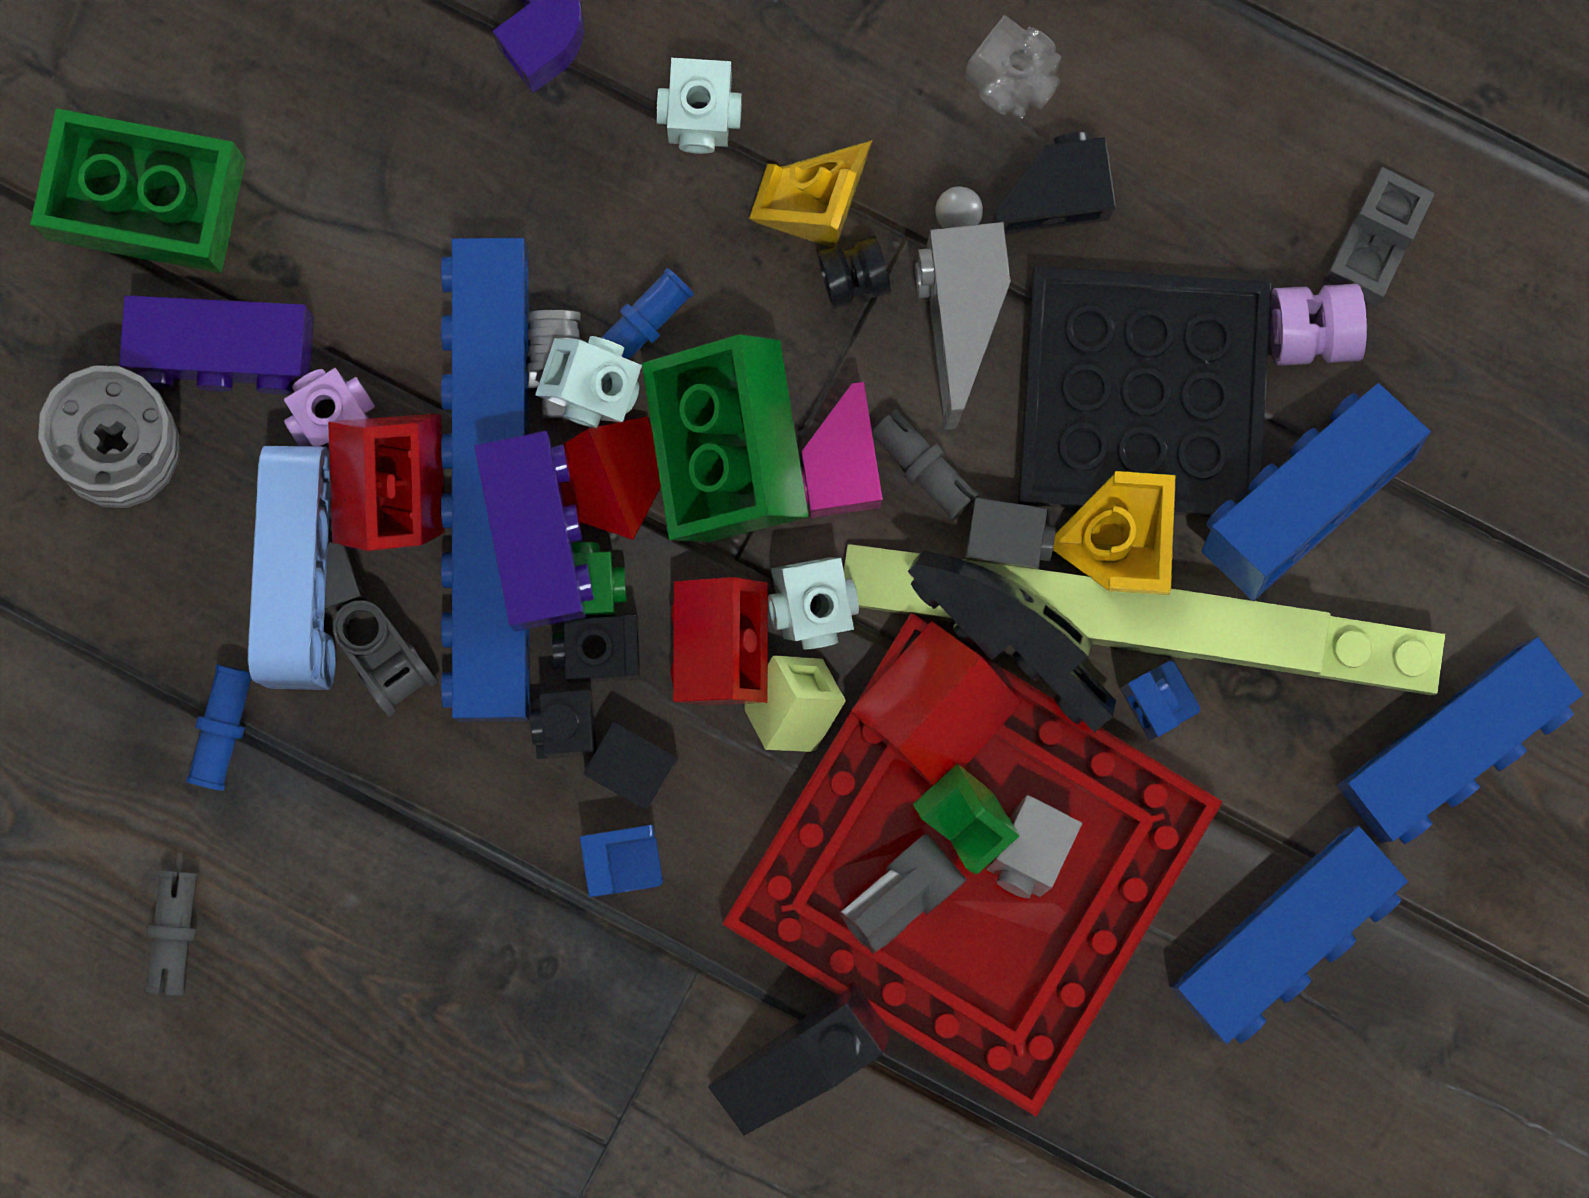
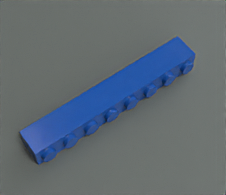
[441,238,530,722]

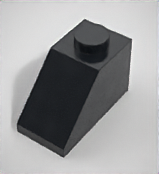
[992,132,1116,234]

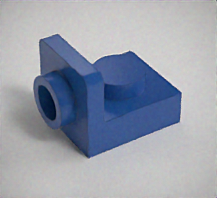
[1119,661,1200,741]

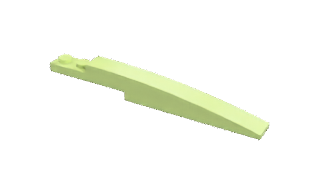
[844,544,1445,695]

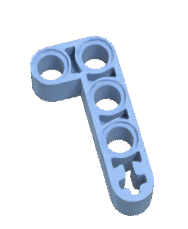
[248,446,336,690]

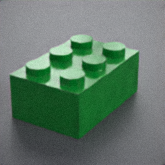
[30,108,246,274]
[642,334,809,542]

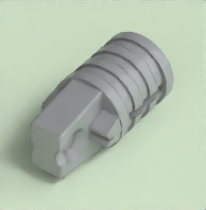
[527,310,581,419]

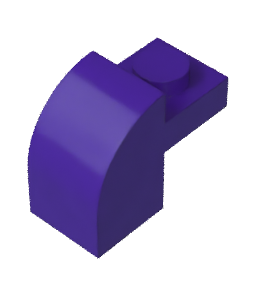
[493,0,584,93]

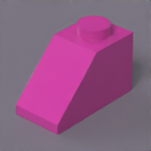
[801,382,883,518]

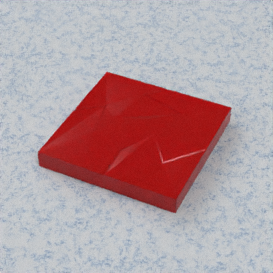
[722,613,1223,1117]

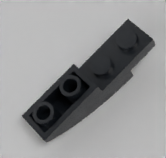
[907,551,1116,732]

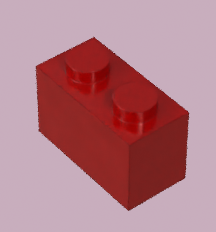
[671,577,768,706]

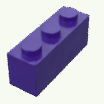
[119,295,314,395]
[474,431,594,632]

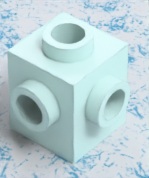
[657,58,742,154]
[535,336,642,428]
[768,557,859,650]

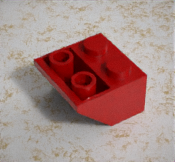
[328,413,445,551]

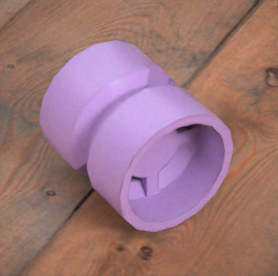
[1269,284,1367,366]

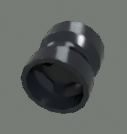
[818,236,891,309]

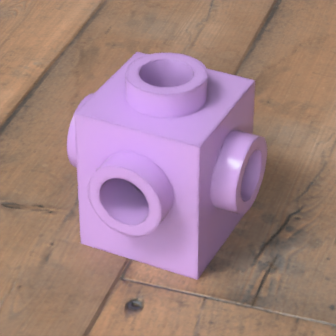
[284,368,375,450]

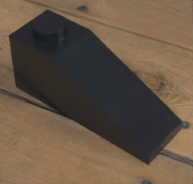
[708,984,891,1135]

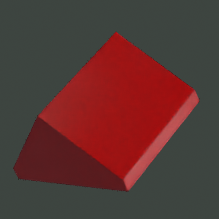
[850,621,1022,786]

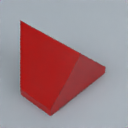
[560,416,661,540]

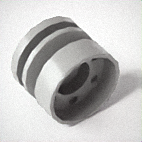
[38,366,181,508]

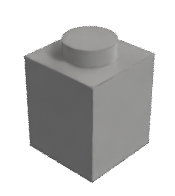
[986,795,1082,898]

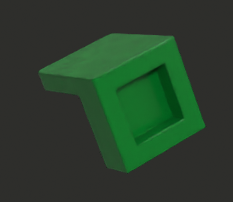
[913,764,1020,874]

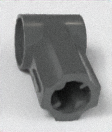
[839,833,967,954]

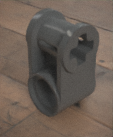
[333,600,439,717]

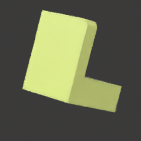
[744,656,846,752]

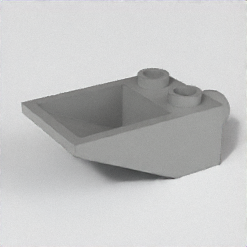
[915,186,1010,430]

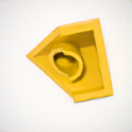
[749,141,872,247]
[1053,471,1175,595]

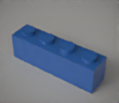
[1201,383,1431,601]
[1336,637,1584,845]
[1169,826,1408,1044]

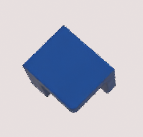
[580,825,663,897]

